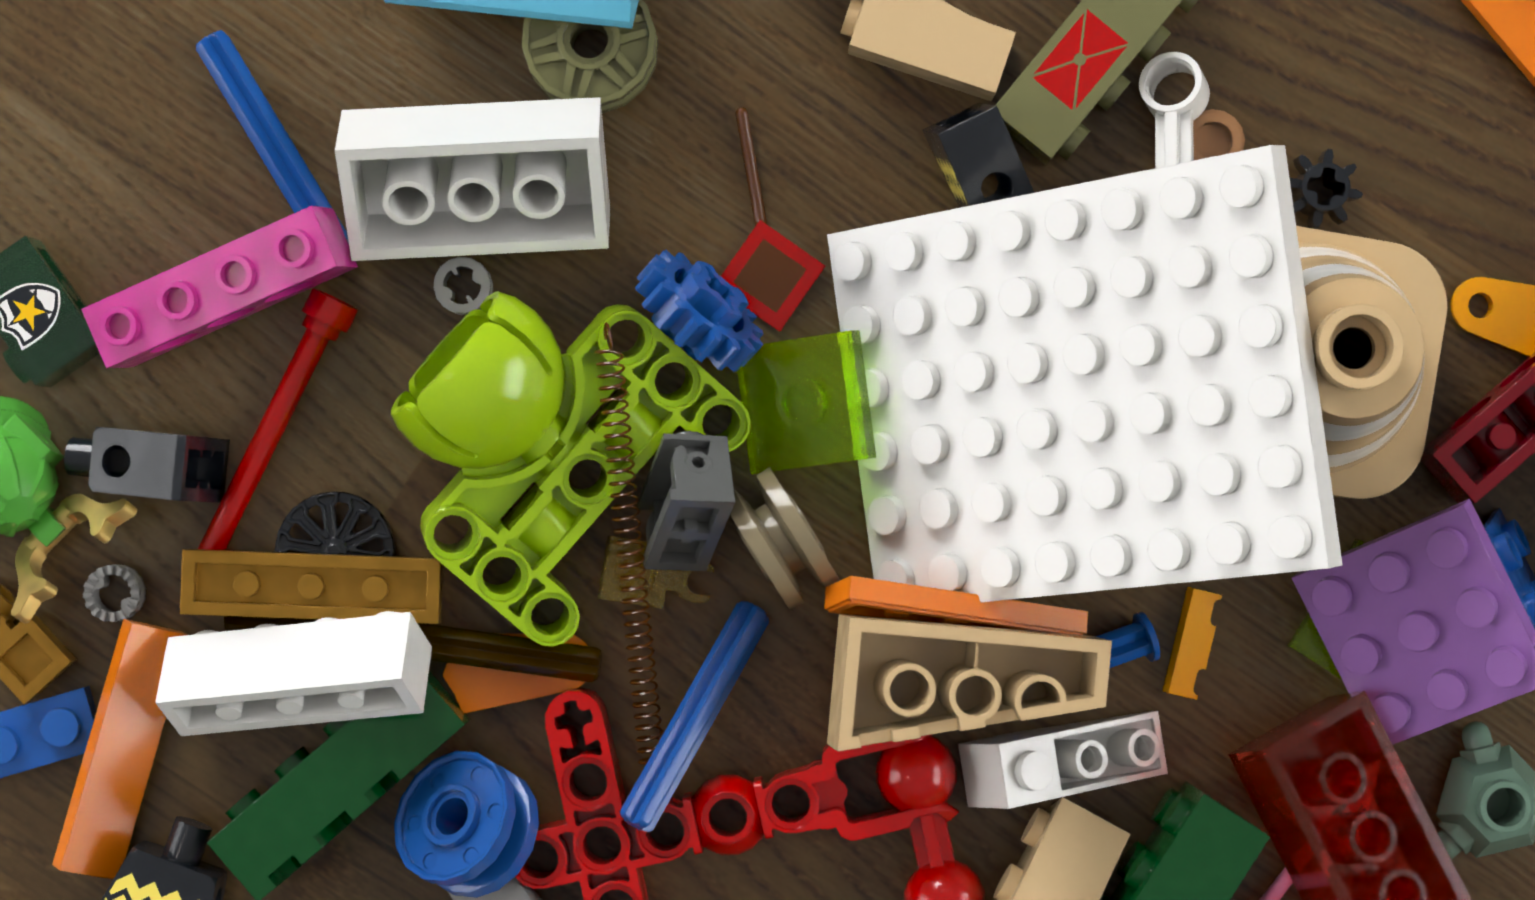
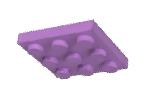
[1292,499,1535,751]

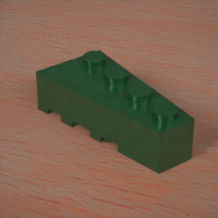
[206,671,471,900]

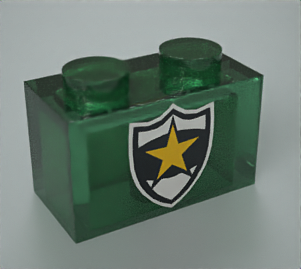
[0,235,100,388]

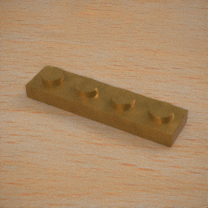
[180,549,443,624]

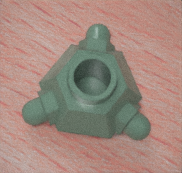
[1429,721,1535,861]

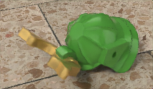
[0,396,137,624]

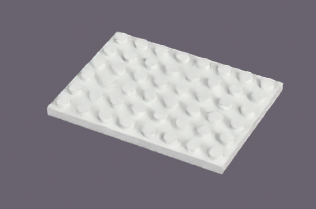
[827,145,1343,602]

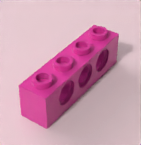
[81,206,358,369]

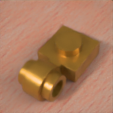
[0,583,77,705]

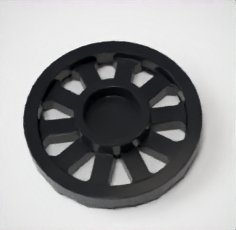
[274,492,396,557]

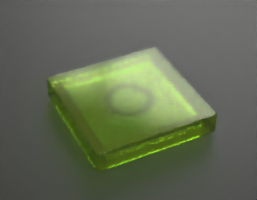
[738,330,876,474]

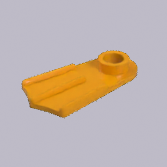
[1451,277,1535,357]

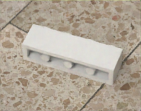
[155,611,432,736]

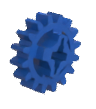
[635,250,764,372]

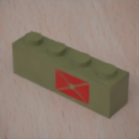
[995,0,1198,165]

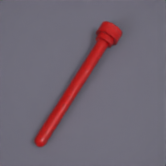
[198,288,359,550]

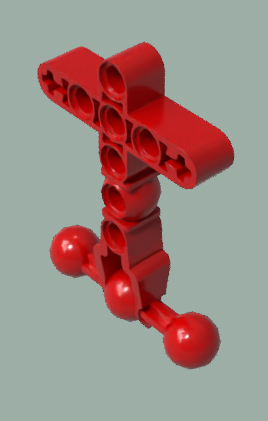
[515,687,985,900]

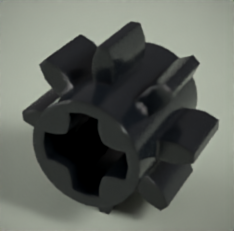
[1290,149,1363,229]

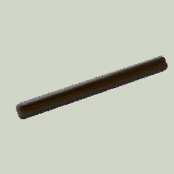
[224,616,602,683]

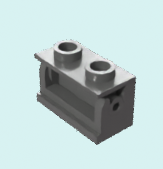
[637,431,735,571]

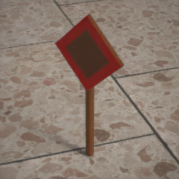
[721,107,826,332]

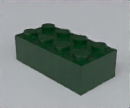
[1100,781,1270,900]

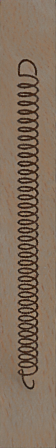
[594,322,663,765]

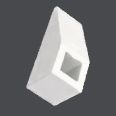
[958,711,1168,809]

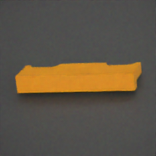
[1163,587,1222,700]

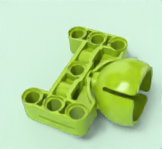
[390,291,751,647]

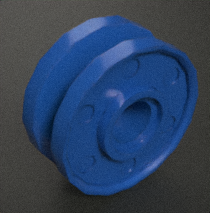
[394,751,539,898]

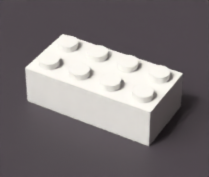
[335,97,610,261]

